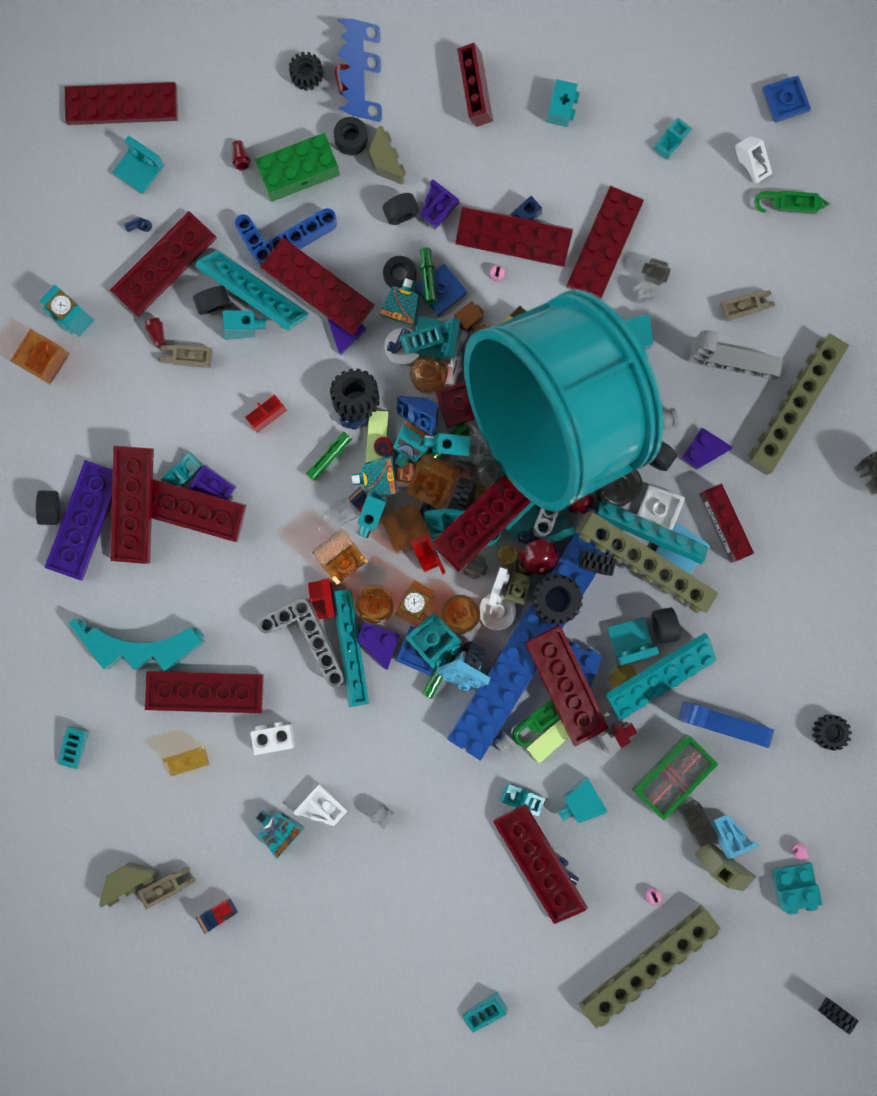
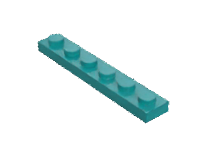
[597,500,708,565]
[332,589,369,707]

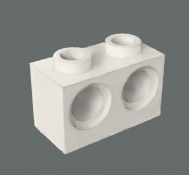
[250,721,295,755]

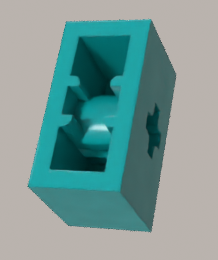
[546,79,580,127]

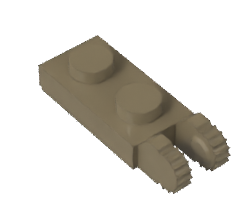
[719,290,775,322]
[158,345,213,368]
[137,866,196,909]

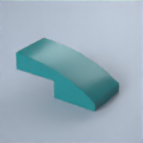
[653,118,692,160]
[161,452,203,487]
[424,509,465,531]
[500,782,545,817]

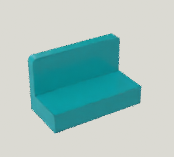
[503,502,539,543]
[531,515,576,543]

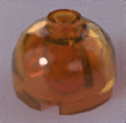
[410,355,447,395]
[355,584,394,624]
[441,595,480,634]

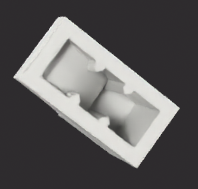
[735,136,772,183]

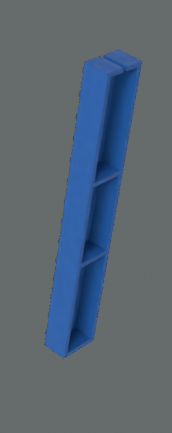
[447,509,623,761]

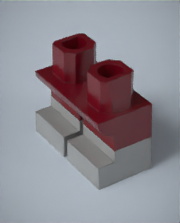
[595,722,637,754]

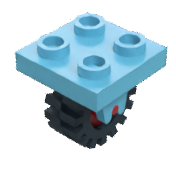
[436,641,490,691]

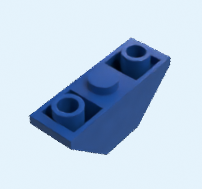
[396,396,438,435]

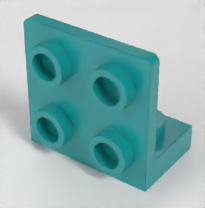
[112,135,164,194]
[412,316,460,361]
[607,617,659,665]

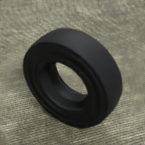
[383,256,417,288]

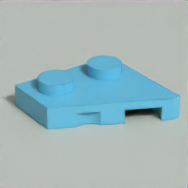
[709,815,758,860]

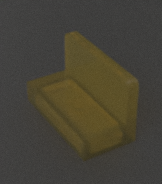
[162,746,210,776]

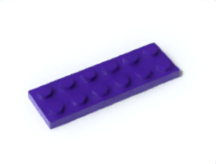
[44,460,113,581]

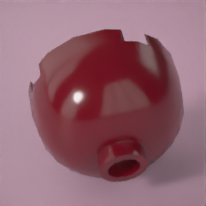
[518,539,558,575]

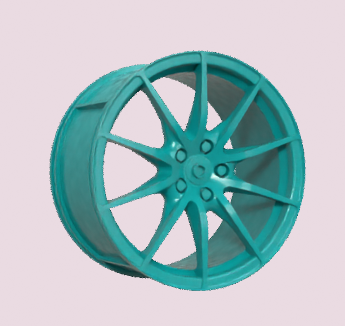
[464,290,664,511]

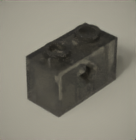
[677,799,718,847]

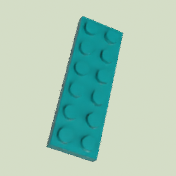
[196,250,309,331]
[606,633,717,721]

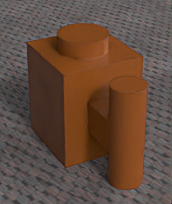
[454,301,491,332]

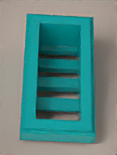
[400,324,444,355]
[58,726,89,769]
[462,992,507,1033]

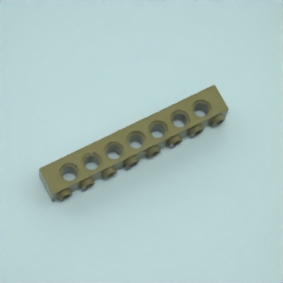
[747,333,849,475]
[575,512,718,613]
[579,905,721,1029]

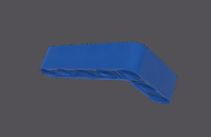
[235,208,337,266]
[678,702,774,748]

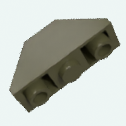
[369,126,406,184]
[503,559,532,606]
[695,840,756,891]
[99,862,157,908]

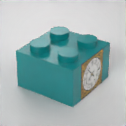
[39,284,95,336]

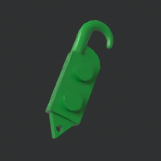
[754,191,830,214]
[512,699,560,747]

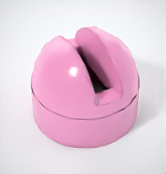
[490,265,505,282]
[792,843,808,860]
[645,888,662,905]

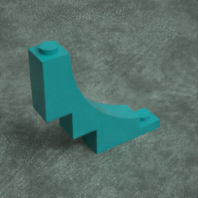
[68,619,205,671]

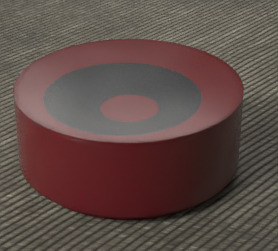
[374,437,393,457]

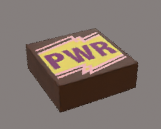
[395,463,416,483]

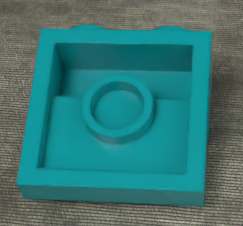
[406,612,462,669]
[772,862,823,914]

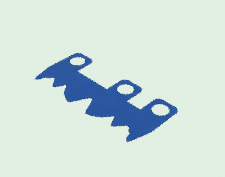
[337,19,382,122]

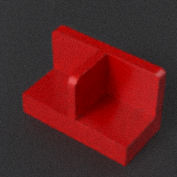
[245,394,287,433]
[410,534,446,575]
[308,578,335,619]

